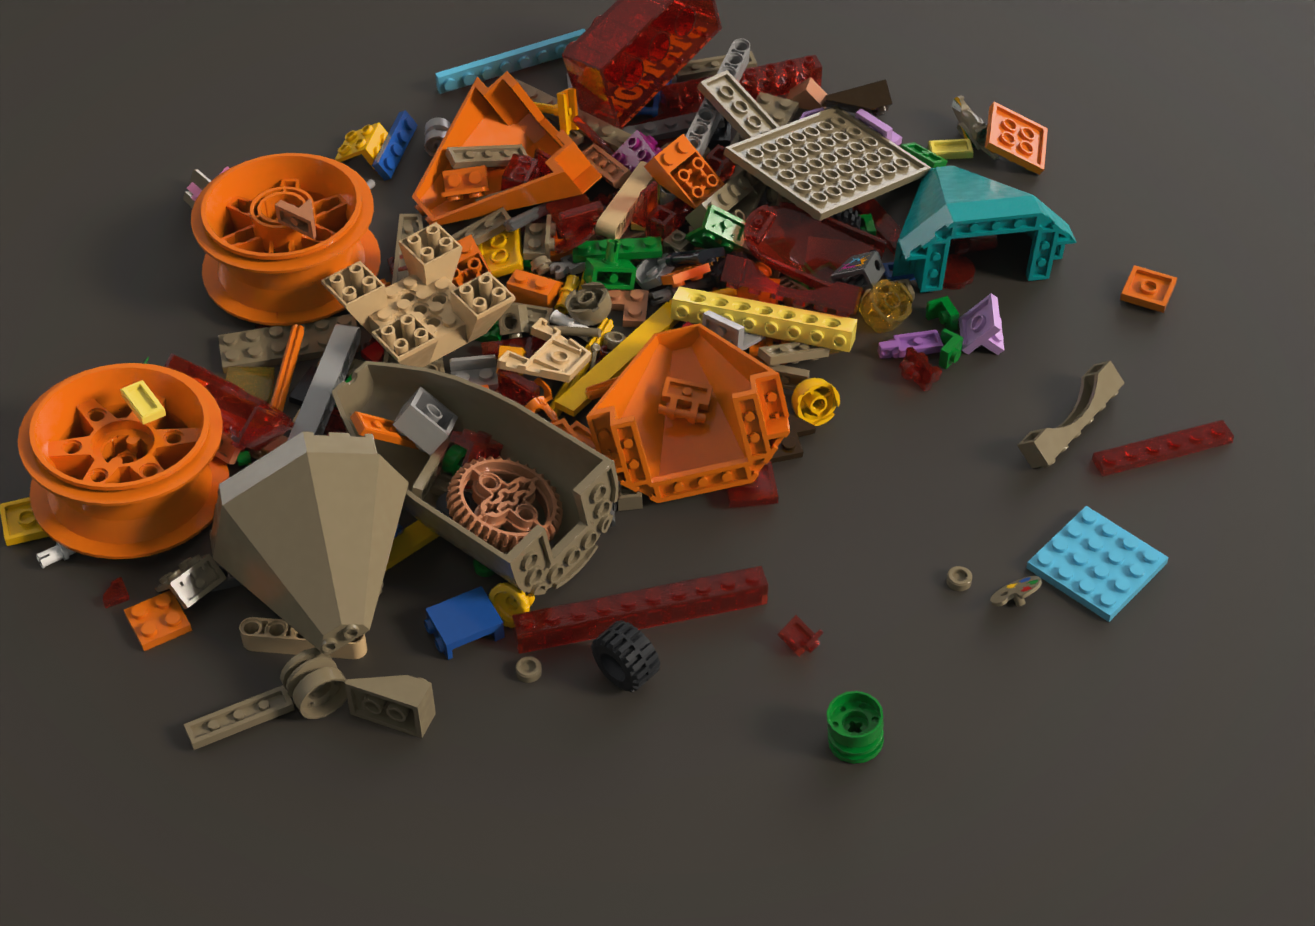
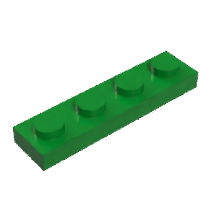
[573,237,662,263]

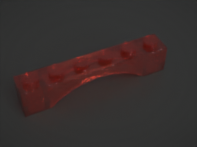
[645,144,735,245]
[720,254,863,318]

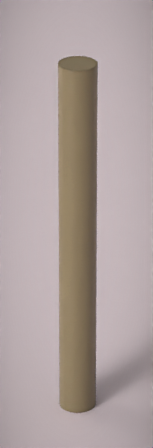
[512,323,601,338]

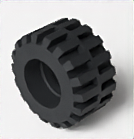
[591,620,660,692]

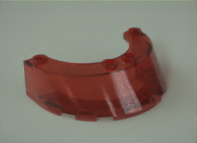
[164,353,296,451]

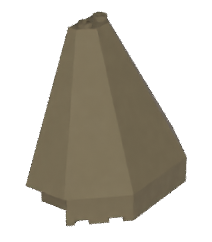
[210,431,409,657]

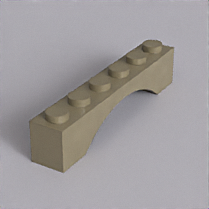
[1017,360,1124,468]

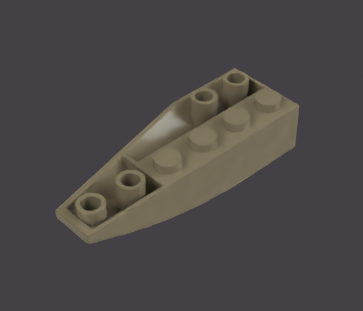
[685,169,767,230]

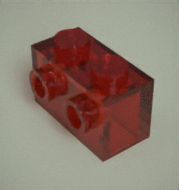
[501,154,541,191]

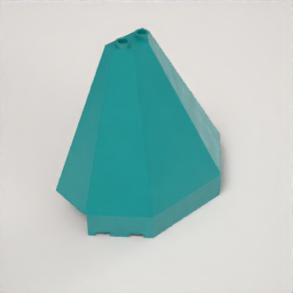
[892,166,1077,292]

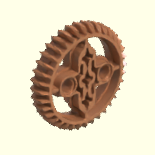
[446,456,563,553]

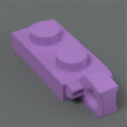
[877,330,944,358]

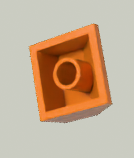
[506,269,565,308]

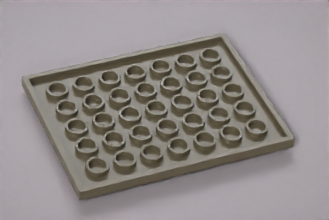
[723,106,931,221]

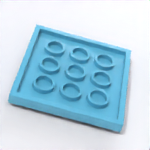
[1026,506,1169,622]

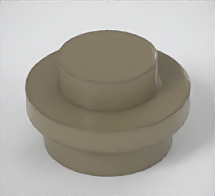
[530,255,552,275]

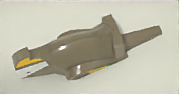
[951,95,999,160]

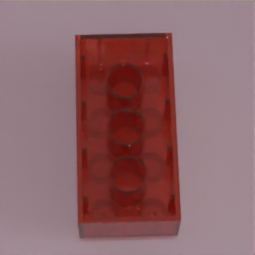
[562,0,722,129]

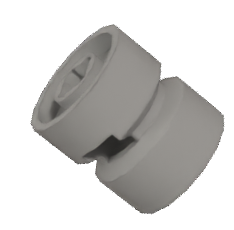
[424,117,451,157]

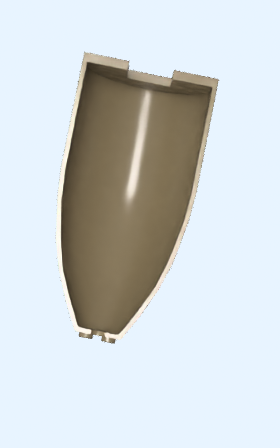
[331,361,619,595]

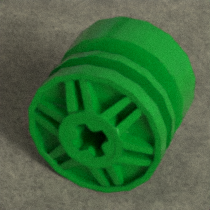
[826,691,884,764]

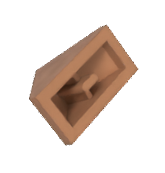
[786,77,827,110]

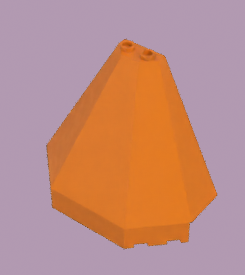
[412,71,603,225]
[586,323,790,503]

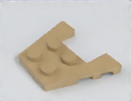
[496,318,592,383]

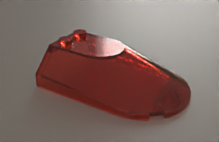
[744,202,887,308]

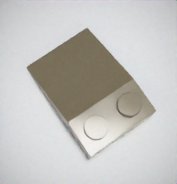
[345,675,436,738]

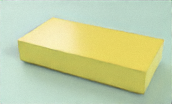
[928,139,974,159]
[120,380,166,425]

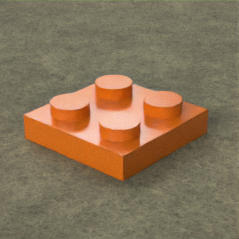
[1120,265,1177,313]
[124,590,192,651]

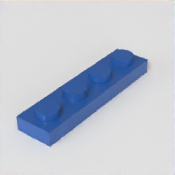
[372,110,418,181]

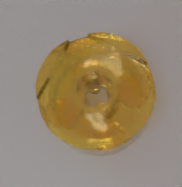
[859,279,913,333]

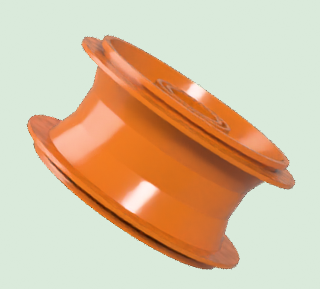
[191,153,381,326]
[18,363,230,559]

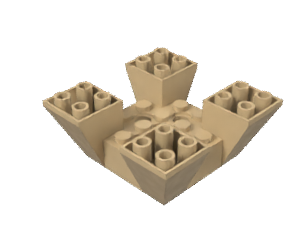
[321,222,515,367]

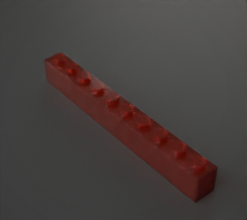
[512,566,768,654]

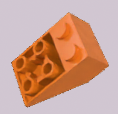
[644,134,725,209]
[452,234,492,287]

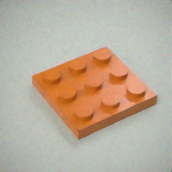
[985,102,1048,175]

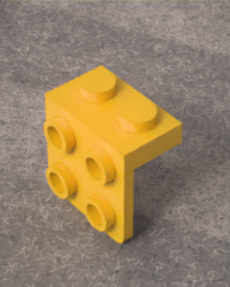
[335,122,388,170]

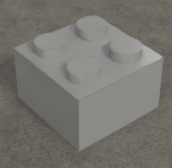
[393,386,458,456]

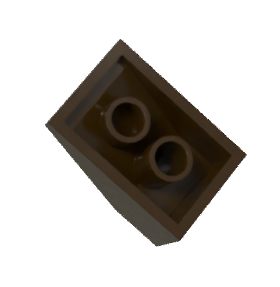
[821,79,893,117]

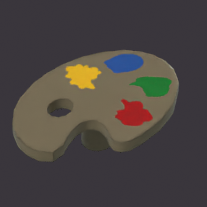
[990,576,1042,607]

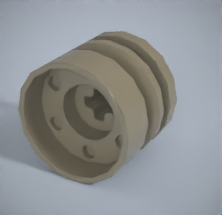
[280,648,347,719]

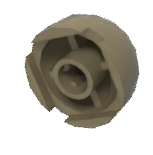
[565,282,612,326]

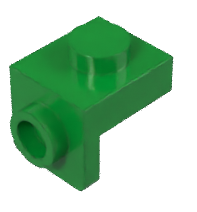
[939,328,963,369]

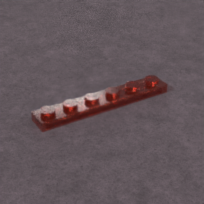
[1092,420,1234,476]

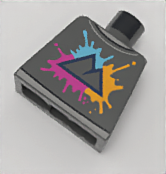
[830,250,885,295]

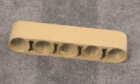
[595,161,659,240]
[239,617,367,659]

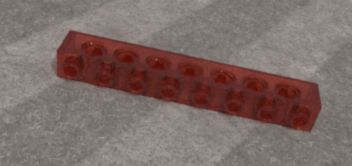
[660,55,822,119]

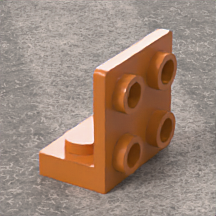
[441,165,490,201]

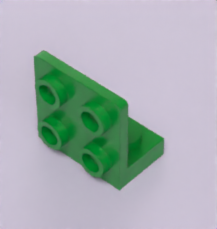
[685,204,750,257]

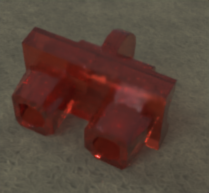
[899,347,942,391]

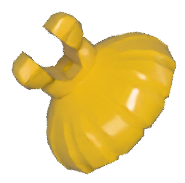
[489,582,535,628]

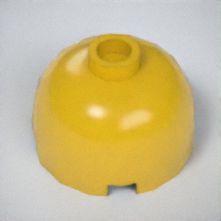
[791,378,840,426]

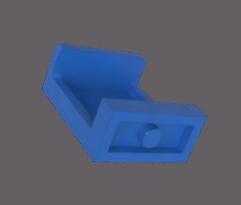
[424,586,505,660]

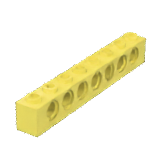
[671,286,858,352]

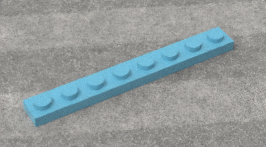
[435,29,588,94]

